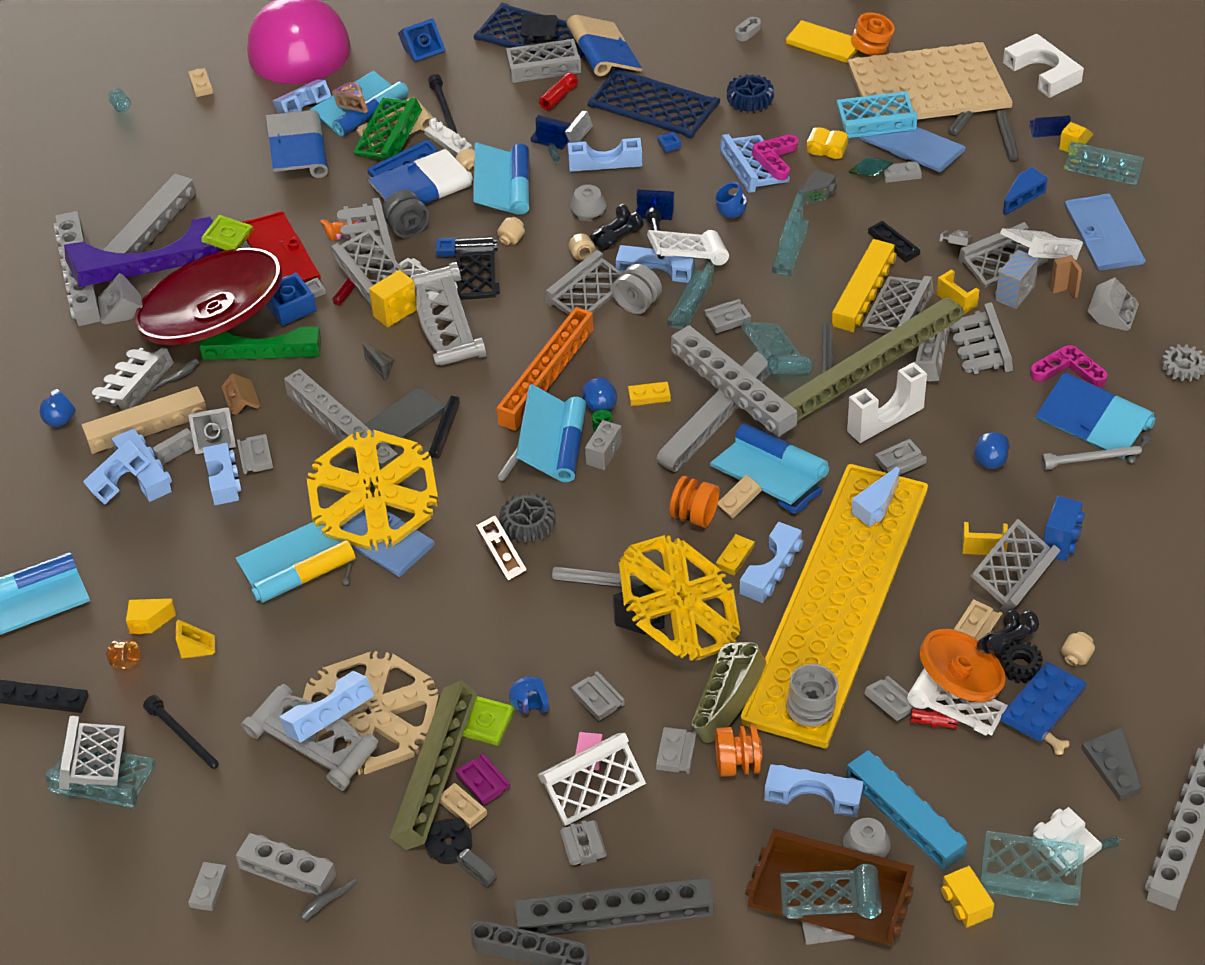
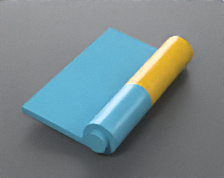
[236,522,356,603]

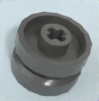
[382,190,430,238]

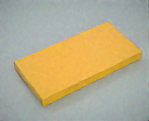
[786,20,858,63]

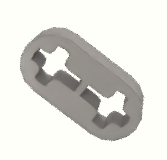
[735,17,761,41]

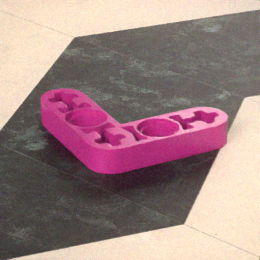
[752,135,799,180]
[1030,345,1107,387]

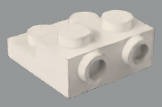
[1032,807,1102,876]

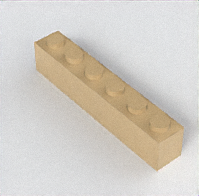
[81,386,207,454]

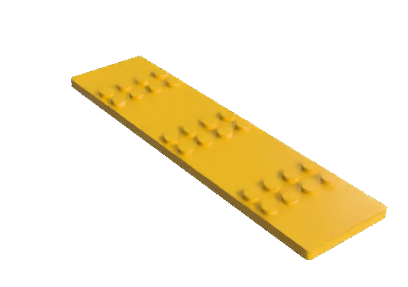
[741,464,928,748]

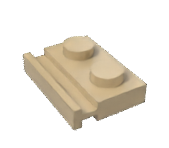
[954,599,1002,641]

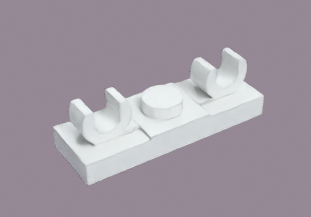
[424,118,472,156]

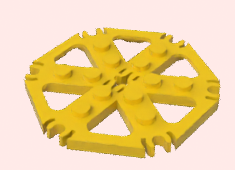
[307,430,439,551]
[619,535,740,661]

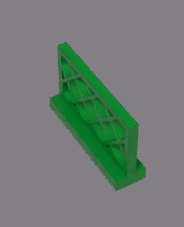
[353,97,422,160]

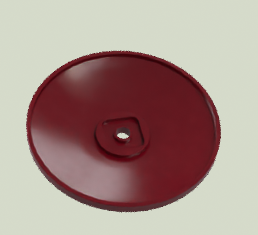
[135,248,283,345]

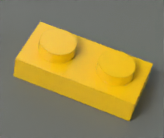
[628,382,671,406]
[716,534,755,576]

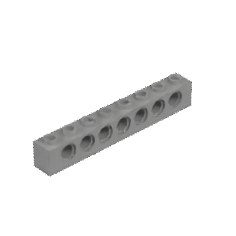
[54,211,101,326]
[671,325,797,437]
[284,369,398,470]
[1144,744,1205,911]

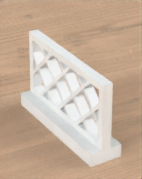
[1000,228,1083,260]
[538,733,646,826]

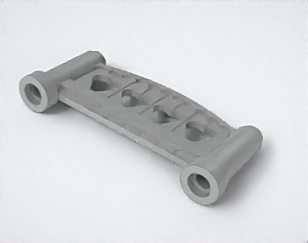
[410,262,486,366]
[240,684,378,791]

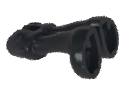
[589,204,644,250]
[976,609,1039,654]

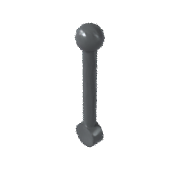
[1127,435,1151,464]
[342,551,356,586]

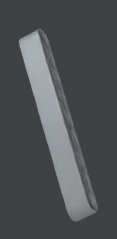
[656,351,776,472]

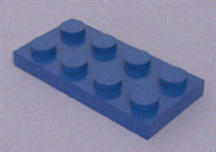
[1000,662,1087,743]

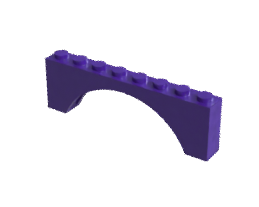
[64,216,225,287]

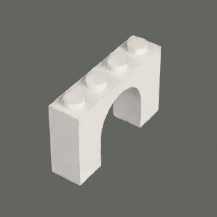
[1003,33,1084,98]
[847,362,927,443]

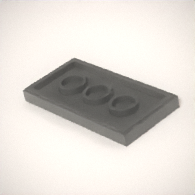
[364,387,445,449]

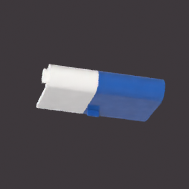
[368,149,473,205]

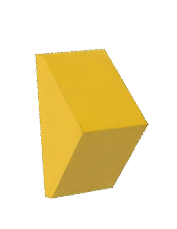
[176,620,215,658]

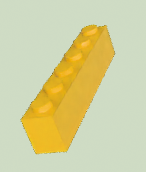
[832,239,897,332]

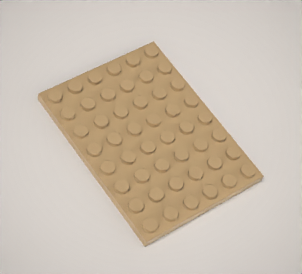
[847,42,1012,120]

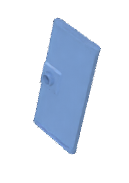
[859,127,966,172]
[1064,193,1146,271]
[340,509,435,577]

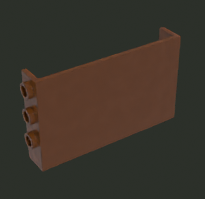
[745,828,914,946]

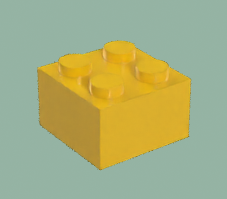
[369,270,417,328]

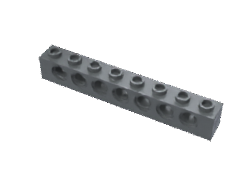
[515,878,714,936]

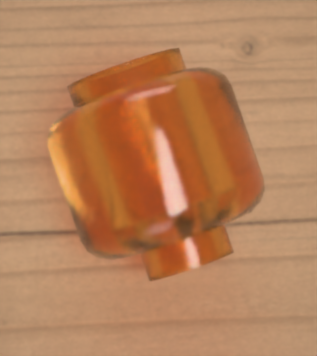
[106,639,141,669]

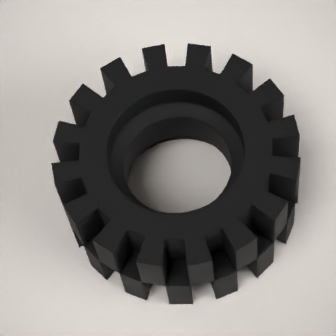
[1000,640,1043,684]

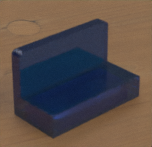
[531,115,571,150]
[1029,115,1071,138]
[636,190,675,220]

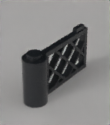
[455,237,500,300]

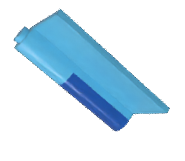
[473,142,529,215]
[710,423,829,505]

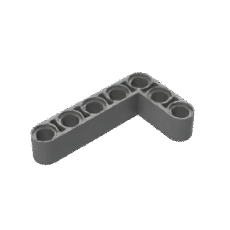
[471,921,589,965]

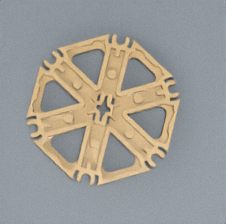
[303,651,440,775]

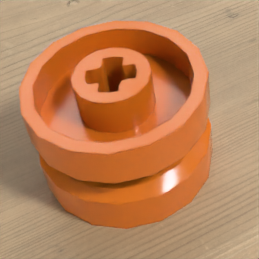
[851,12,895,55]

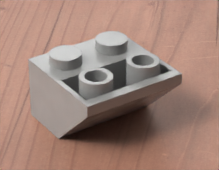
[1088,277,1139,331]

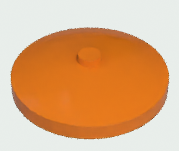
[920,629,1006,702]

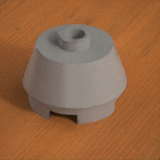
[570,185,607,221]
[843,818,891,858]

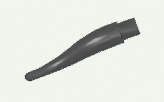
[151,358,199,391]
[300,878,357,921]

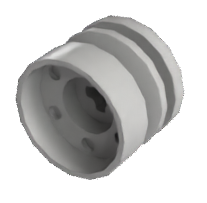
[786,664,839,726]

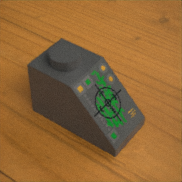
[799,169,837,206]

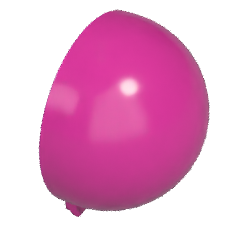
[247,0,350,84]

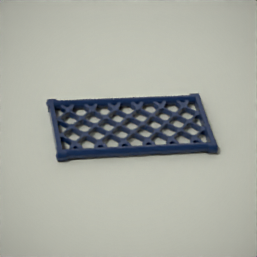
[474,2,584,59]
[587,67,720,139]

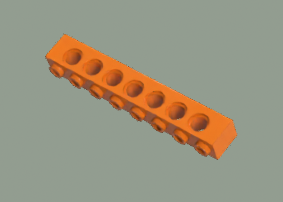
[496,307,594,431]

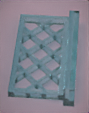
[772,190,809,276]
[45,745,155,808]
[980,831,1084,906]

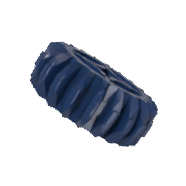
[727,74,774,113]

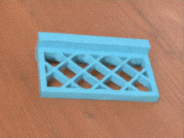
[836,91,917,138]

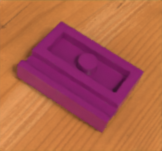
[455,753,510,806]

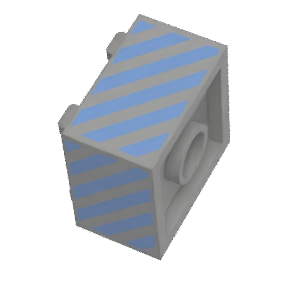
[995,250,1039,309]

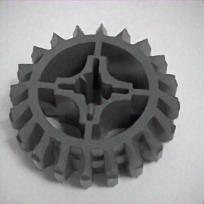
[499,492,556,544]

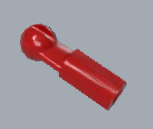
[538,73,578,111]

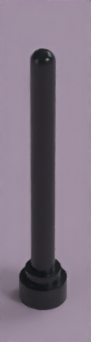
[428,74,457,133]
[646,207,665,259]
[143,695,219,769]

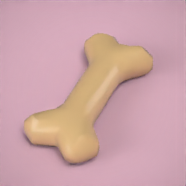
[1044,732,1069,755]

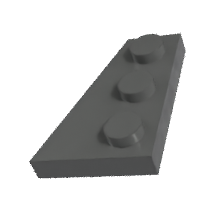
[1081,727,1141,801]

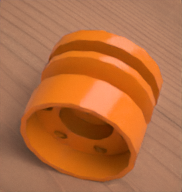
[669,476,720,528]
[715,725,762,777]

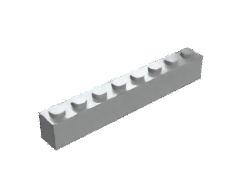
[104,174,196,283]

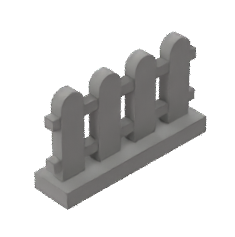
[337,198,395,271]
[950,302,1013,375]
[92,347,174,411]

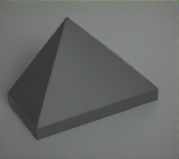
[363,342,395,380]

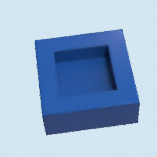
[657,132,682,153]
[436,238,456,257]

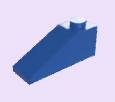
[1003,167,1048,216]

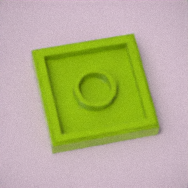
[202,215,253,250]
[462,696,515,746]

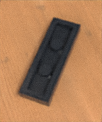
[868,221,920,262]

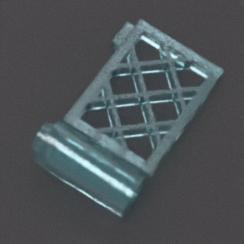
[742,322,813,375]
[780,864,882,918]

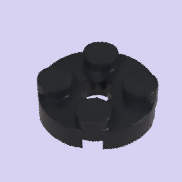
[425,818,473,864]

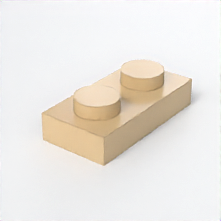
[188,68,213,97]
[718,474,762,519]
[439,783,487,829]

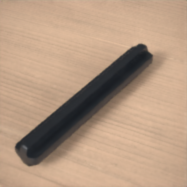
[429,395,460,459]

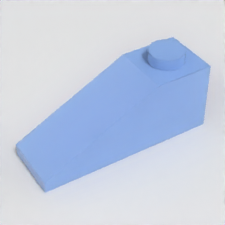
[851,467,900,527]

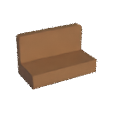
[1050,255,1082,299]
[221,373,261,415]

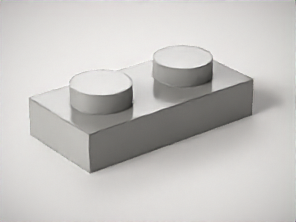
[881,162,922,183]
[153,428,194,465]
[188,862,228,911]

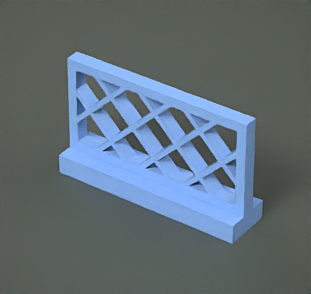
[719,134,790,193]

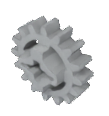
[1161,344,1205,381]

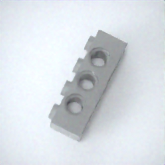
[915,326,950,381]
[236,833,337,897]

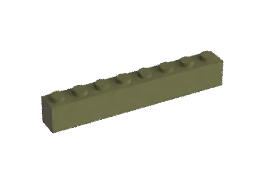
[389,680,477,850]

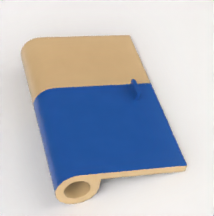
[566,15,643,76]

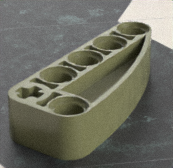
[692,642,766,743]

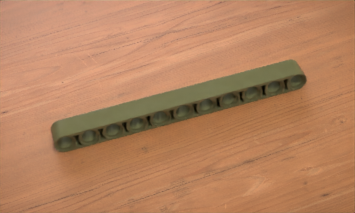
[782,298,964,421]

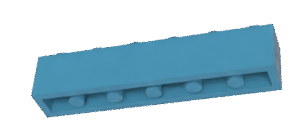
[846,750,967,871]

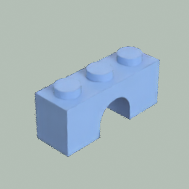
[273,80,332,114]
[83,439,150,504]
[203,443,241,505]

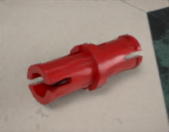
[910,708,958,730]

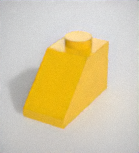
[1059,122,1093,155]
[126,598,176,634]

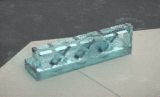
[1064,142,1144,185]
[668,262,713,329]

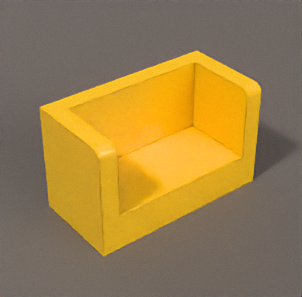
[936,270,980,315]
[962,522,1008,555]

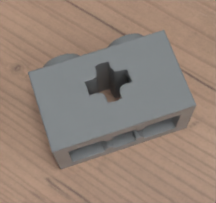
[585,420,622,470]

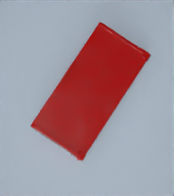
[242,211,321,283]

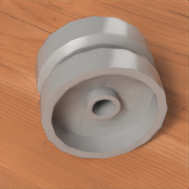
[612,264,662,314]

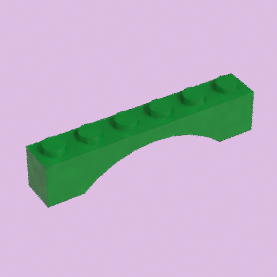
[200,327,322,360]

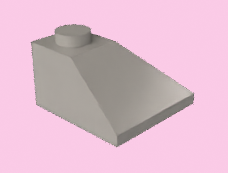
[98,273,142,325]
[188,407,236,454]

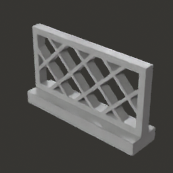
[506,39,581,83]
[958,222,1049,288]
[331,229,409,306]
[545,250,623,315]
[862,276,934,333]
[970,519,1061,612]
[59,716,125,790]

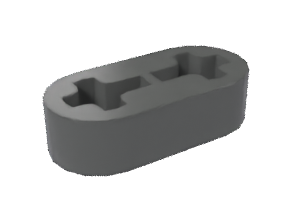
[456,849,497,887]

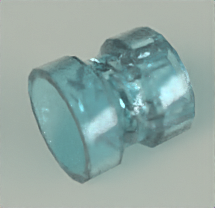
[108,88,131,112]

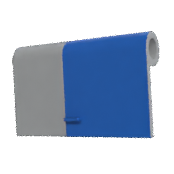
[266,110,328,178]

